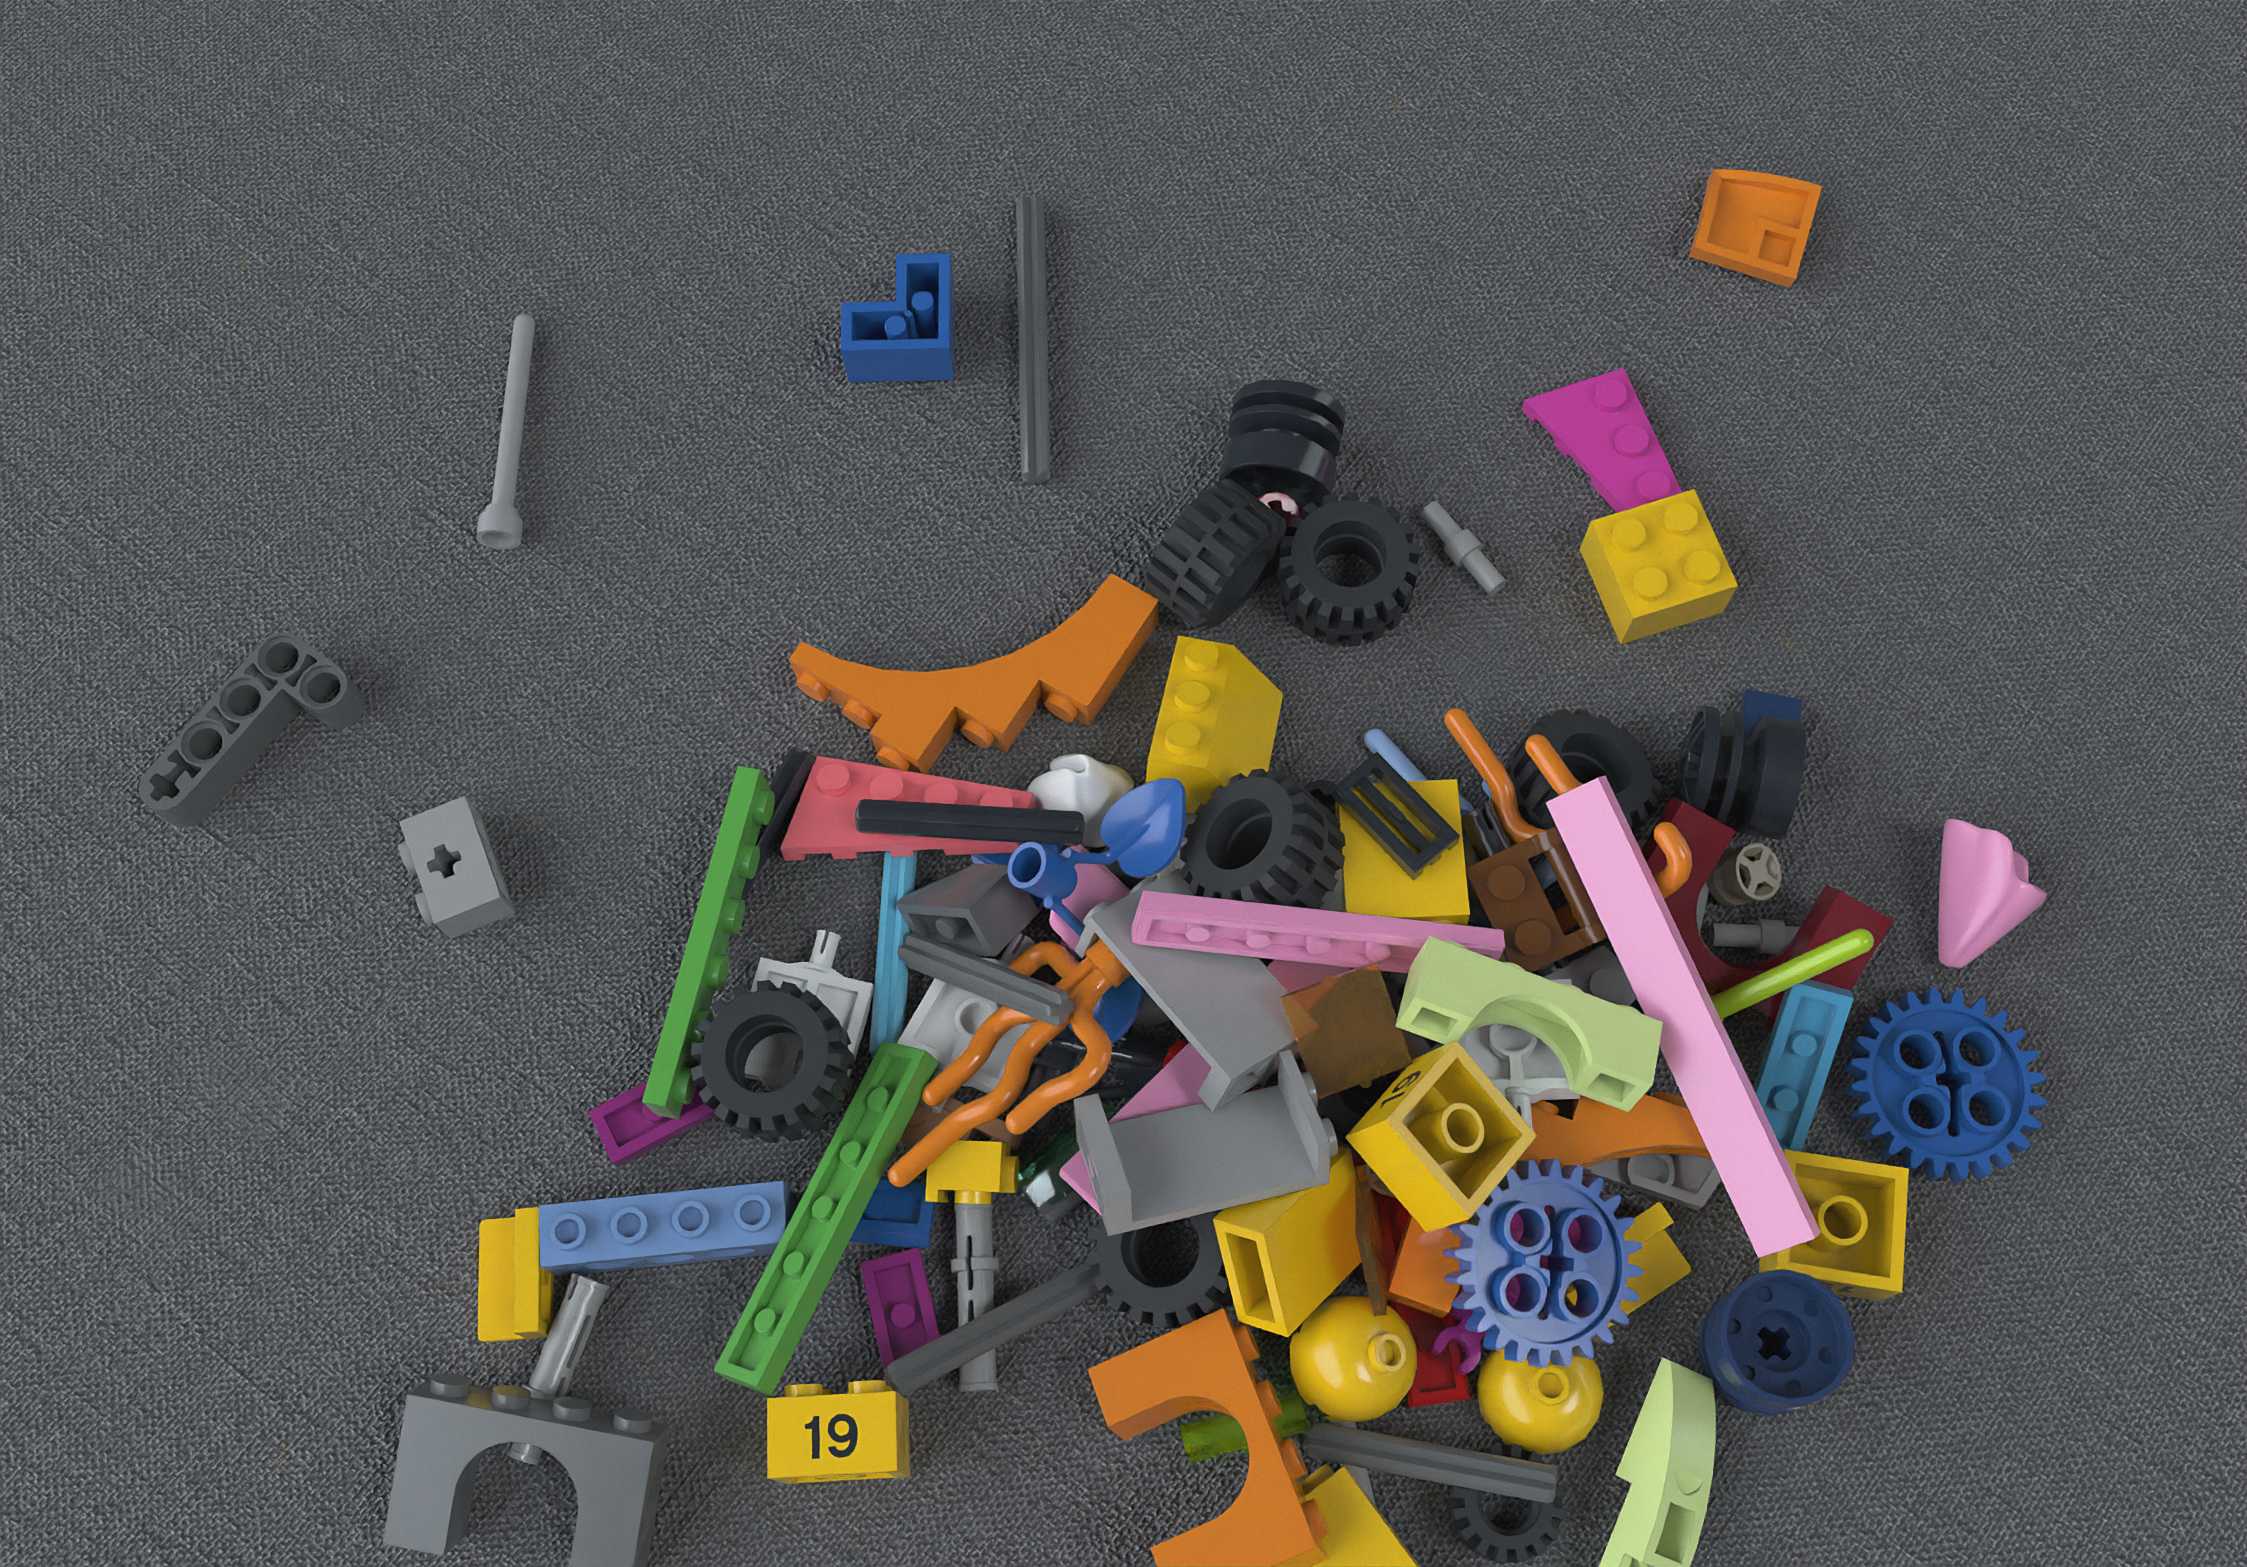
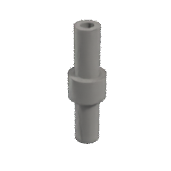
[1420,501,1507,596]
[1709,919,1800,955]

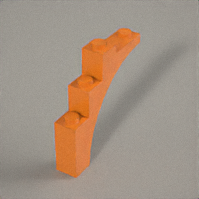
[789,573,1159,774]
[1383,1092,1712,1319]

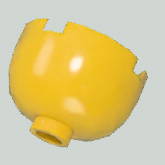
[1290,1296,1417,1422]
[1476,1347,1604,1455]

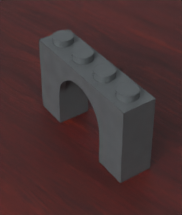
[383,1373,671,1567]

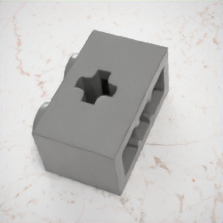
[398,796,516,939]

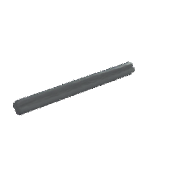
[1016,196,1050,484]

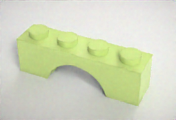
[1395,936,1663,1112]

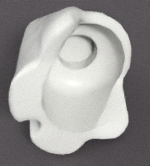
[1027,753,1134,852]

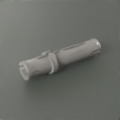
[951,1203,999,1392]
[500,1272,610,1465]

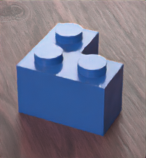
[840,253,955,382]

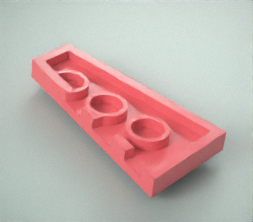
[780,756,1035,861]

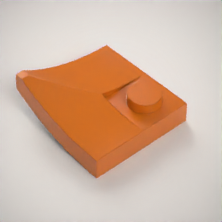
[1689,169,1822,288]

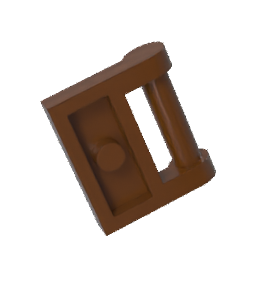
[1466,826,1608,973]

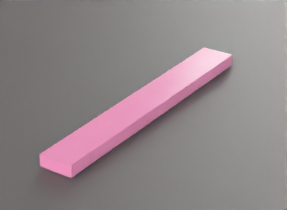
[1546,776,1821,1258]

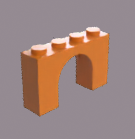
[1087,1308,1331,1567]

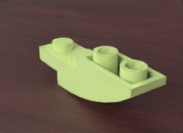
[1599,1357,1716,1567]

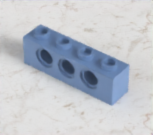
[539,1181,795,1277]

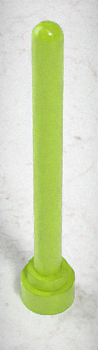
[1659,928,1874,1048]

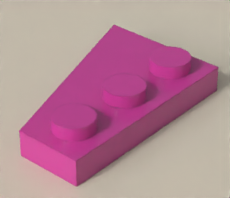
[1521,368,1683,513]

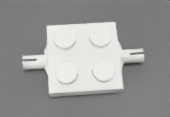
[745,930,874,1101]
[897,933,1035,1114]
[1458,953,1580,1131]

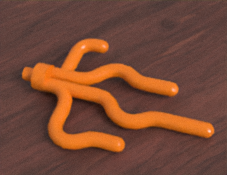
[1444,708,1693,934]
[888,939,1131,1187]

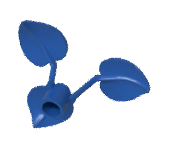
[971,778,1186,1044]

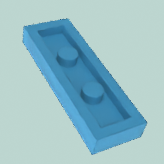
[1753,979,1854,1152]

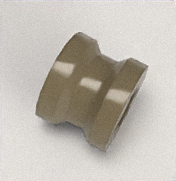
[1706,843,1782,906]

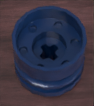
[1697,1269,1855,1417]

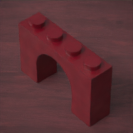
[1641,797,1893,1031]

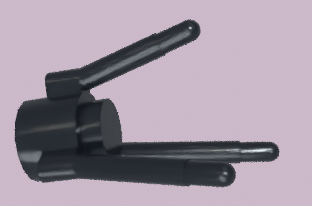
[1048,1031,1168,1104]

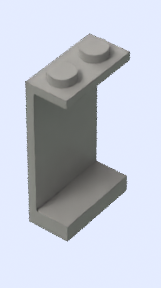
[1075,868,1319,1112]
[1074,1050,1338,1236]

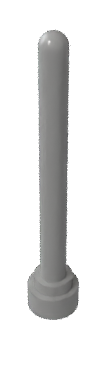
[476,314,535,549]

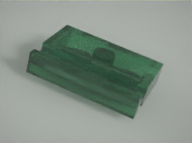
[1017,1102,1119,1208]

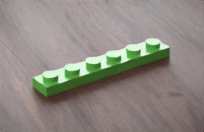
[642,766,775,1120]
[713,1041,939,1396]

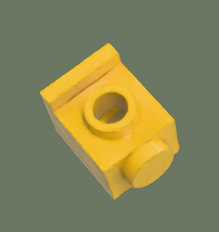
[925,1140,1019,1204]

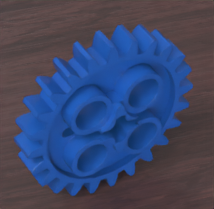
[1844,987,2047,1184]
[1443,1159,1644,1368]

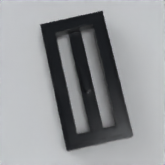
[1332,752,1460,881]

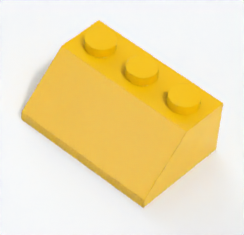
[1145,635,1283,814]

